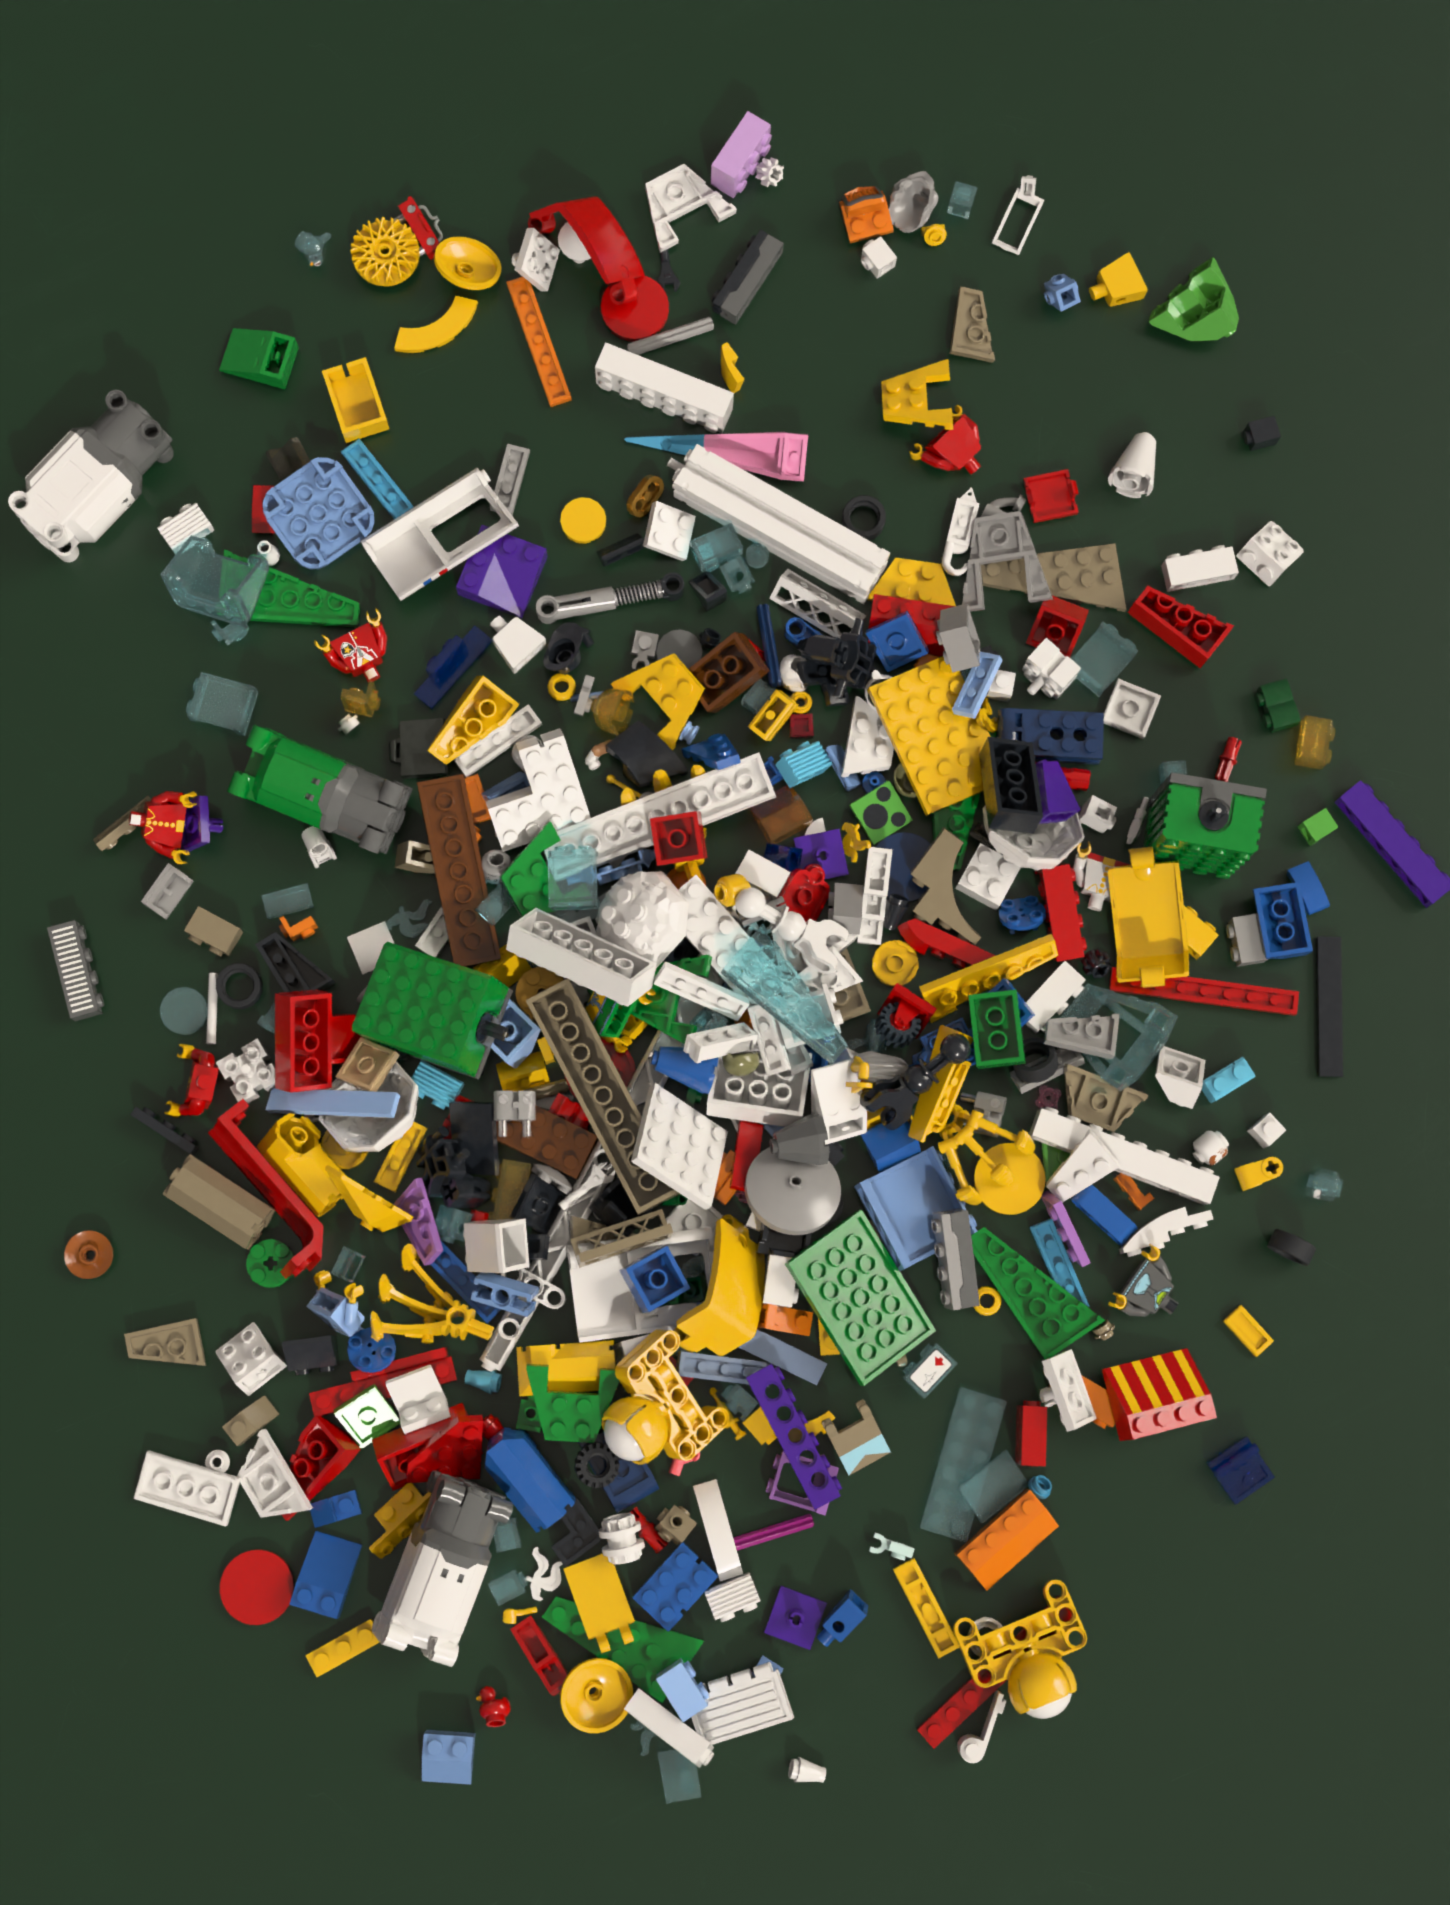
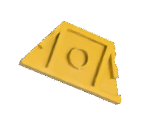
[868,558,956,606]

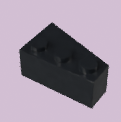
[255,932,336,992]

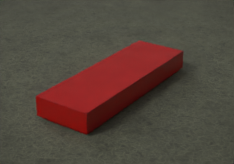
[730,1120,764,1192]

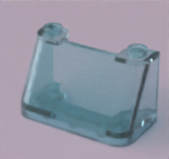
[160,535,270,627]

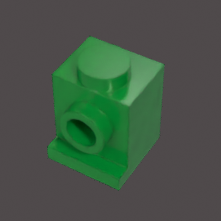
[516,1396,542,1432]

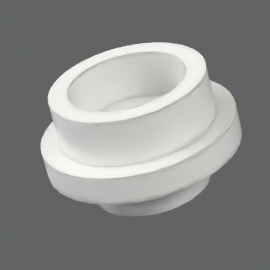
[338,714,359,735]
[205,1450,230,1473]

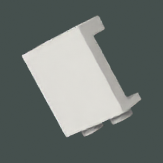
[771,983,843,1049]

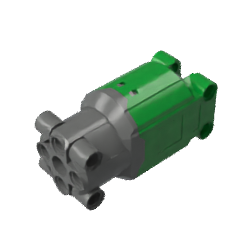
[227,725,413,854]

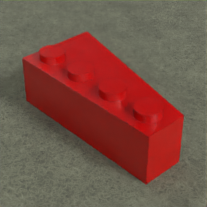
[1127,586,1234,669]
[1034,862,1087,962]

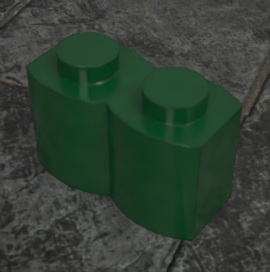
[1255,678,1301,733]

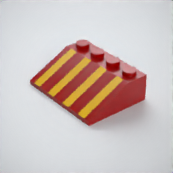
[1102,1348,1217,1441]

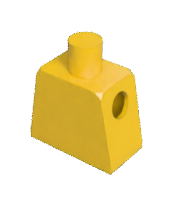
[1089,252,1148,307]

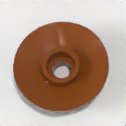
[64,1230,113,1279]

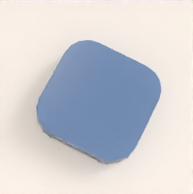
[263,457,374,569]

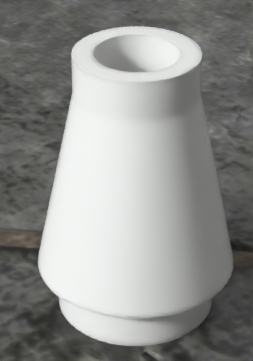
[257,541,280,566]
[788,1757,826,1783]

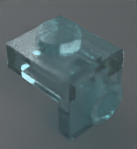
[210,616,250,645]

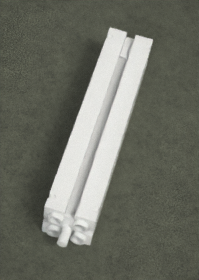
[667,444,890,604]

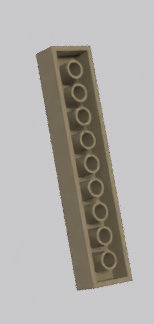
[526,979,680,1215]

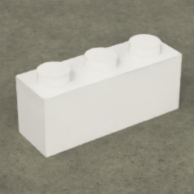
[1161,545,1239,592]
[1025,961,1086,1034]

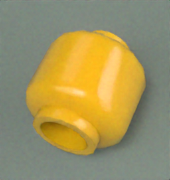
[714,874,751,907]

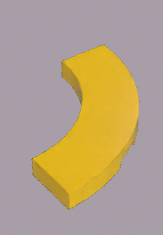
[394,296,478,353]

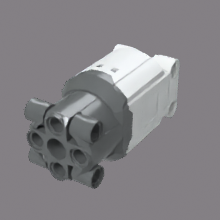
[8,390,174,562]
[372,1470,513,1667]

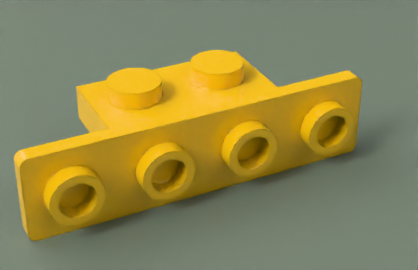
[369,1483,431,1559]

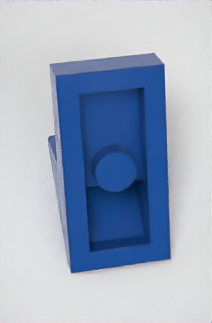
[310,1490,362,1528]

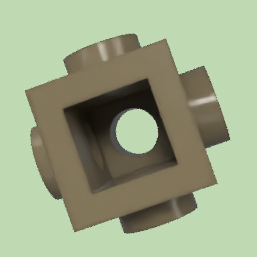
[655,1505,697,1546]

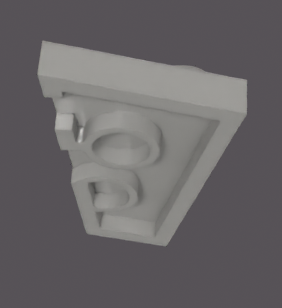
[1043,1014,1120,1060]

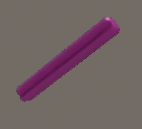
[733,1514,814,1551]

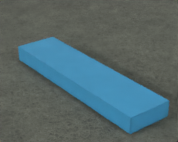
[341,439,414,519]
[1029,1218,1090,1307]

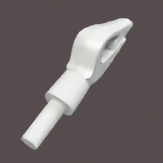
[1126,797,1149,844]

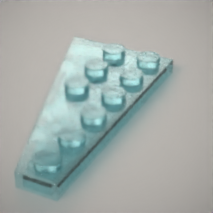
[720,924,848,1065]

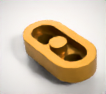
[627,475,664,517]

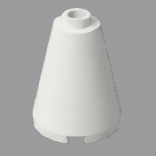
[1108,432,1156,498]

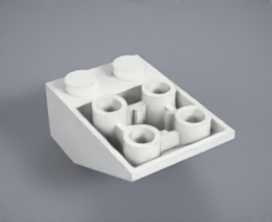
[811,1058,867,1145]

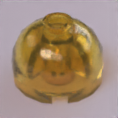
[591,688,634,736]

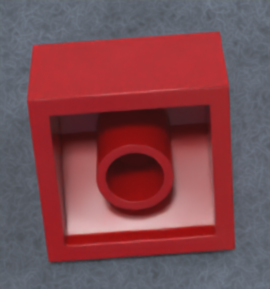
[1026,596,1089,658]

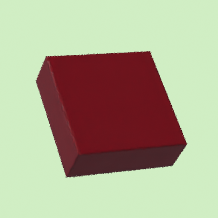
[789,713,814,739]

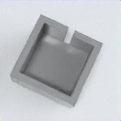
[936,603,980,673]

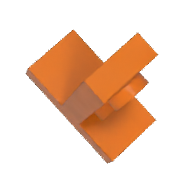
[757,1303,813,1336]

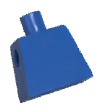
[817,1589,868,1647]

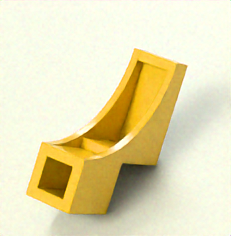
[742,1406,835,1445]

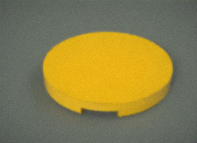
[974,1143,1045,1215]

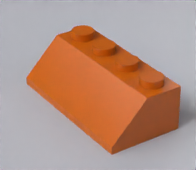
[954,1489,1059,1591]

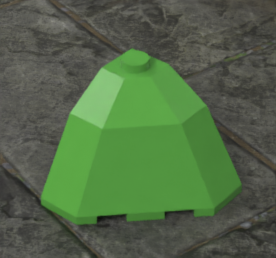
[1149,257,1239,341]

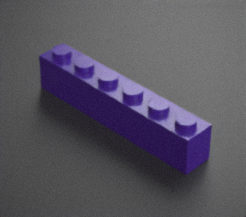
[1334,780,1450,908]

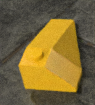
[427,676,519,765]
[325,1165,413,1232]

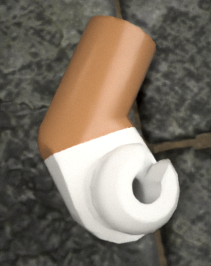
[585,740,612,770]

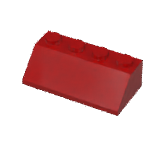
[867,594,955,657]
[372,1402,483,1491]

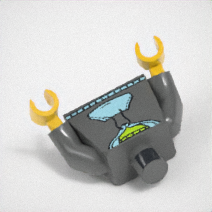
[1108,1244,1179,1317]

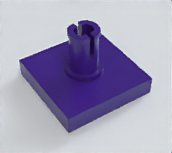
[181,796,223,852]
[793,829,849,879]
[764,1585,827,1650]

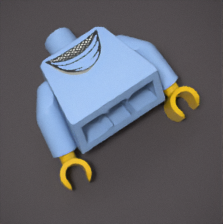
[306,1270,364,1337]

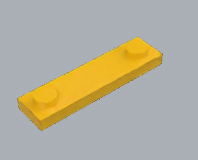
[893,1558,959,1658]

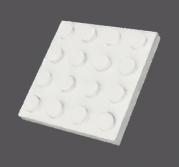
[631,1083,728,1210]

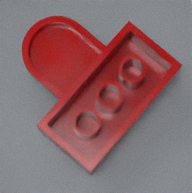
[275,989,362,1093]

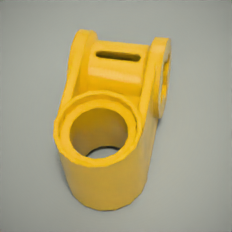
[1234,1157,1283,1191]

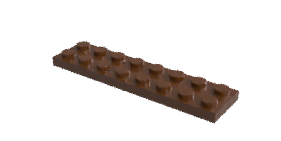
[417,774,501,967]

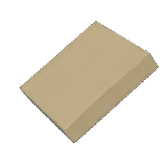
[335,1037,400,1092]

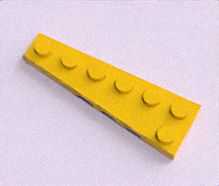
[919,934,1058,1023]

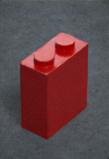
[1015,1401,1047,1466]

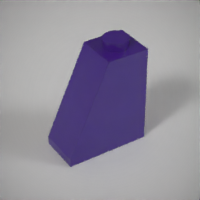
[1036,760,1081,824]

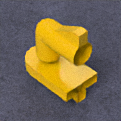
[846,1056,873,1093]

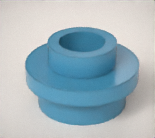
[1028,1475,1052,1499]

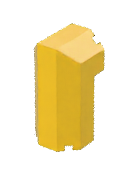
[256,1113,347,1217]
[516,1340,617,1396]

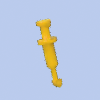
[709,1387,746,1441]

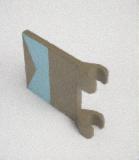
[822,1399,891,1475]

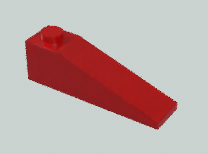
[282,1415,361,1521]

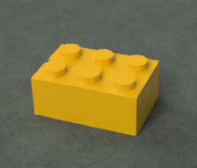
[322,357,389,443]

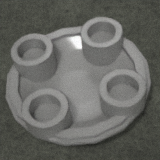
[531,1163,573,1195]

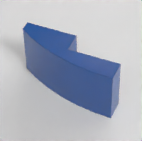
[1287,861,1330,915]

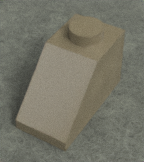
[395,840,435,874]
[222,1395,279,1446]

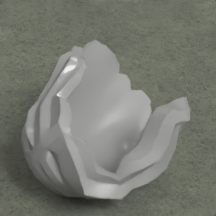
[889,171,938,233]
[858,1051,908,1093]

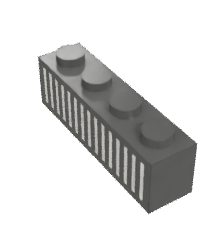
[47,920,105,1021]

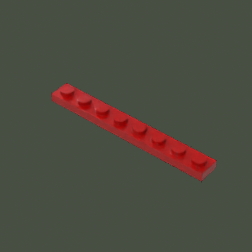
[1109,967,1299,1016]
[917,1595,1071,1749]

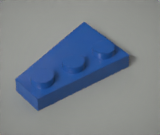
[681,734,741,770]

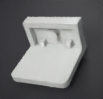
[1236,521,1304,587]

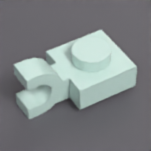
[869,1532,914,1561]

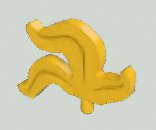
[976,697,998,733]
[842,822,871,862]

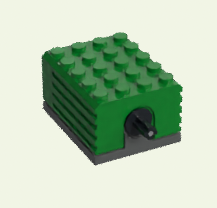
[1143,772,1267,879]
[352,942,513,1080]

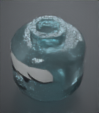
[1307,1168,1344,1202]

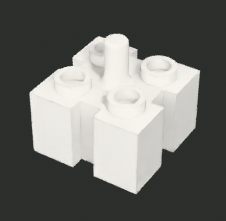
[1022,638,1081,700]
[216,1038,275,1104]

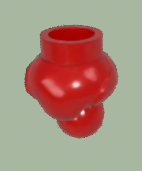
[476,1686,511,1727]

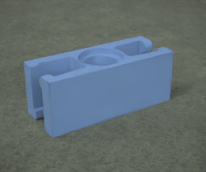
[471,1272,539,1317]

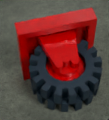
[874,983,937,1048]

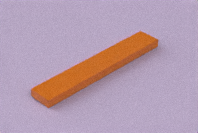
[506,276,572,407]

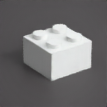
[955,843,1020,911]
[762,1255,799,1308]

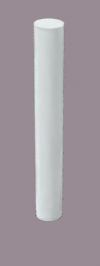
[206,973,218,1044]

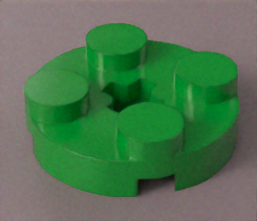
[246,1239,295,1288]

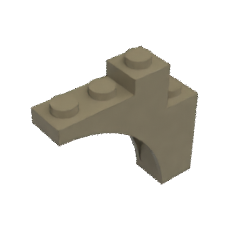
[910,827,981,945]

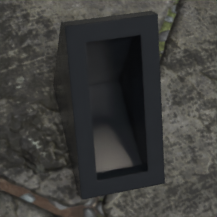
[688,570,727,612]

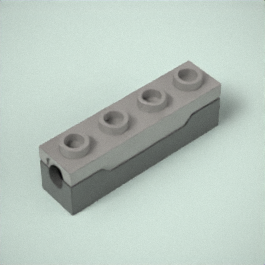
[931,1208,980,1310]

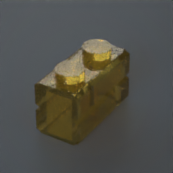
[1294,715,1335,769]

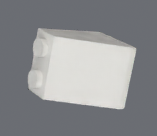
[463,1218,530,1273]

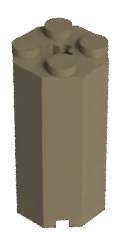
[163,1154,275,1250]

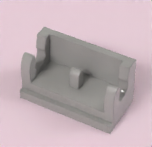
[141,863,194,920]

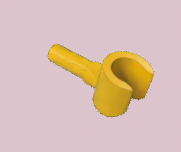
[503,1607,537,1624]

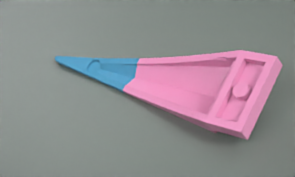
[624,432,808,482]

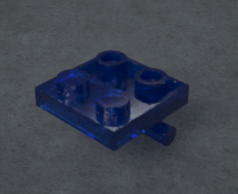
[1206,1436,1275,1505]

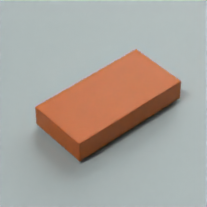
[464,774,491,825]

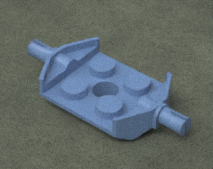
[566,849,656,887]

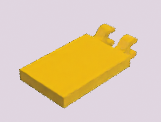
[563,1554,635,1654]

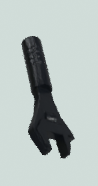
[657,249,680,293]

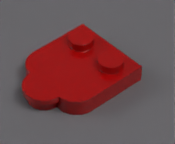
[776,863,830,922]

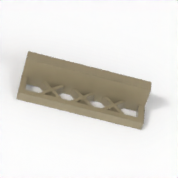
[570,1209,673,1268]

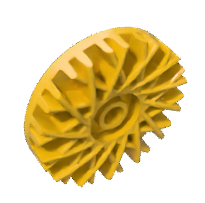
[351,217,420,286]

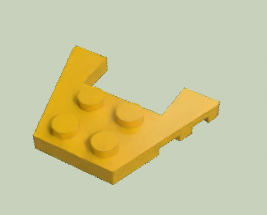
[881,359,953,430]
[611,654,705,751]

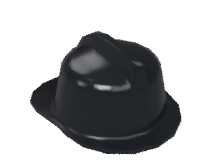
[543,622,583,675]

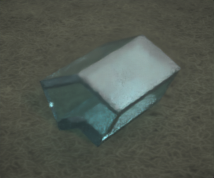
[331,1246,366,1283]

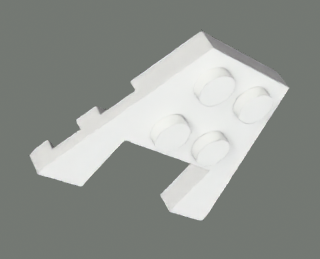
[645,164,737,252]

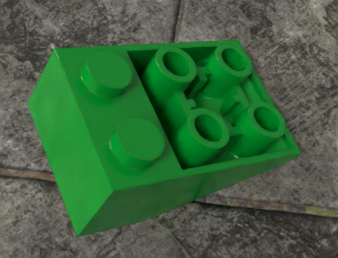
[219,328,299,389]

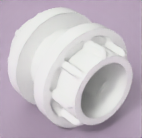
[598,1513,645,1564]

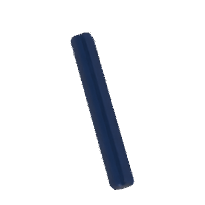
[757,604,782,688]

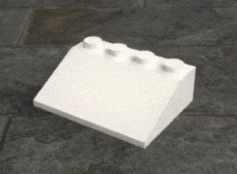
[707,1045,812,1127]

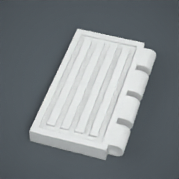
[691,1662,794,1745]

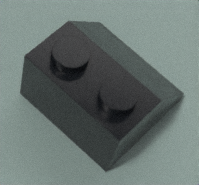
[282,1335,340,1376]

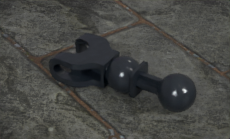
[860,1034,971,1130]

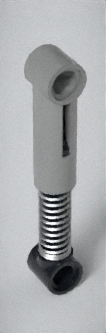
[536,572,684,624]

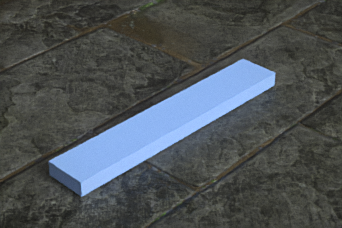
[265,1088,400,1118]

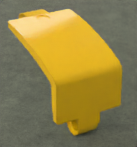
[1108,847,1189,988]
[674,1214,765,1356]

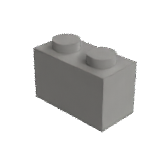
[827,883,863,935]
[1226,914,1268,967]

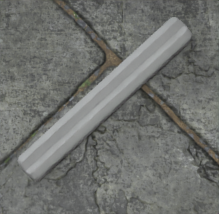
[627,317,714,355]

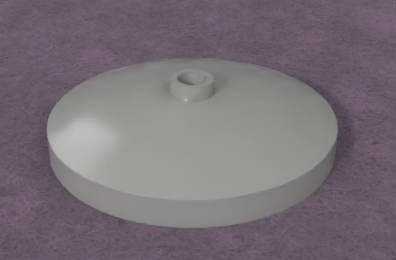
[744,1147,841,1235]

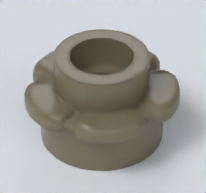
[1092,1319,1115,1341]

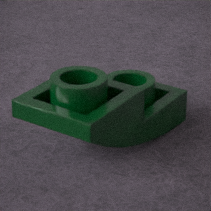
[659,1275,708,1307]

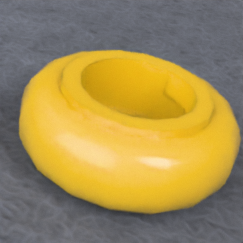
[547,673,576,701]
[974,1286,1002,1316]

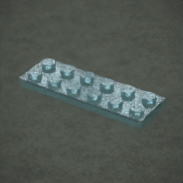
[919,1387,1007,1543]

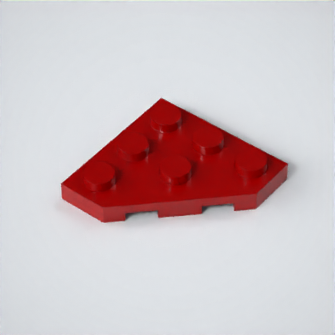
[406,1415,483,1483]

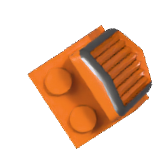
[839,186,894,244]

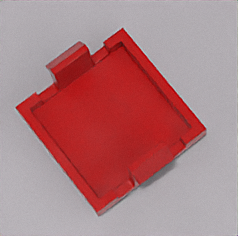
[1023,469,1079,523]

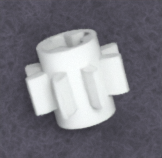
[755,158,784,187]

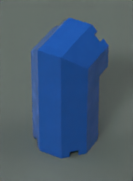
[485,1427,575,1533]

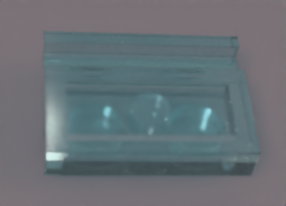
[658,1749,702,1804]

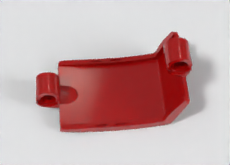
[528,196,645,305]

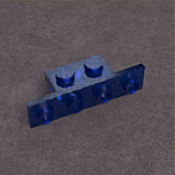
[414,626,493,709]

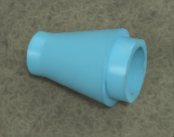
[465,1370,502,1394]

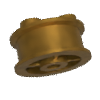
[516,967,564,1020]

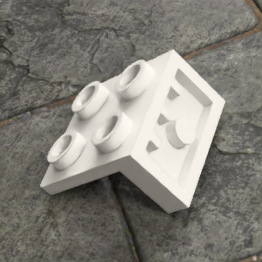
[216,1322,287,1396]
[385,1365,451,1434]

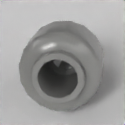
[481,849,511,884]

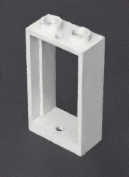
[624,1688,714,1768]

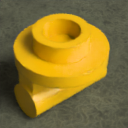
[921,224,946,246]

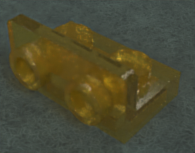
[340,681,381,717]

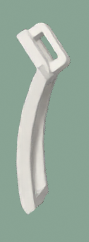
[992,175,1044,255]

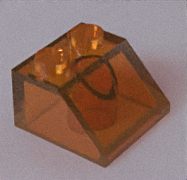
[750,785,813,846]

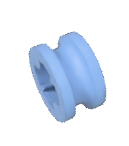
[679,721,700,745]

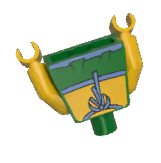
[585,988,656,1053]

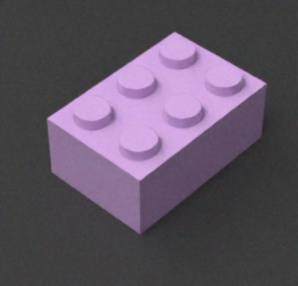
[711,111,772,198]

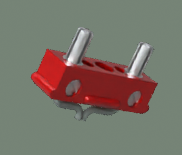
[394,196,443,260]

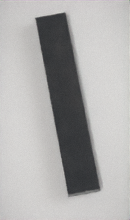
[1316,936,1343,1077]

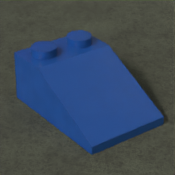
[289,1531,362,1619]

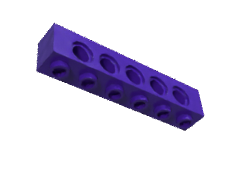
[745,1364,842,1510]

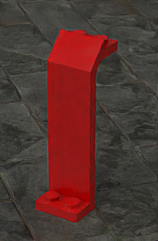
[208,1099,323,1279]

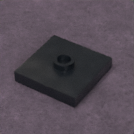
[510,1173,568,1235]

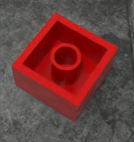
[650,811,708,866]

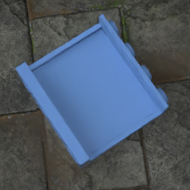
[854,1146,978,1271]

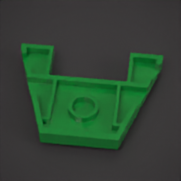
[499,822,595,917]
[631,955,712,1044]
[526,1364,619,1443]

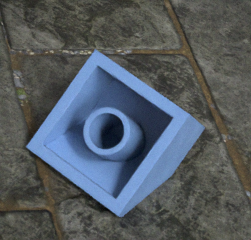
[422,1730,476,1785]

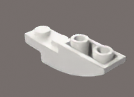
[1119,1207,1213,1257]

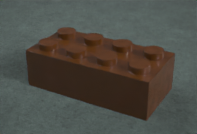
[496,1106,598,1180]

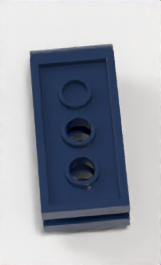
[997,708,1104,765]
[577,1401,659,1513]

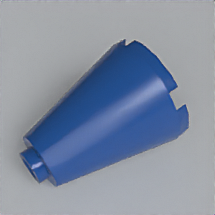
[651,1046,719,1094]

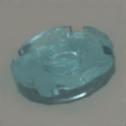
[160,987,208,1035]

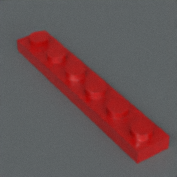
[309,1356,457,1417]

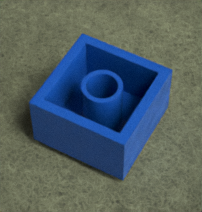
[619,1246,691,1313]

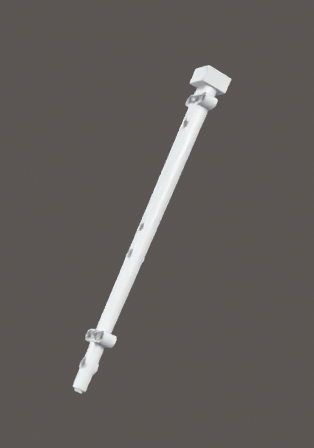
[479,850,790,1372]

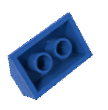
[1253,882,1313,959]

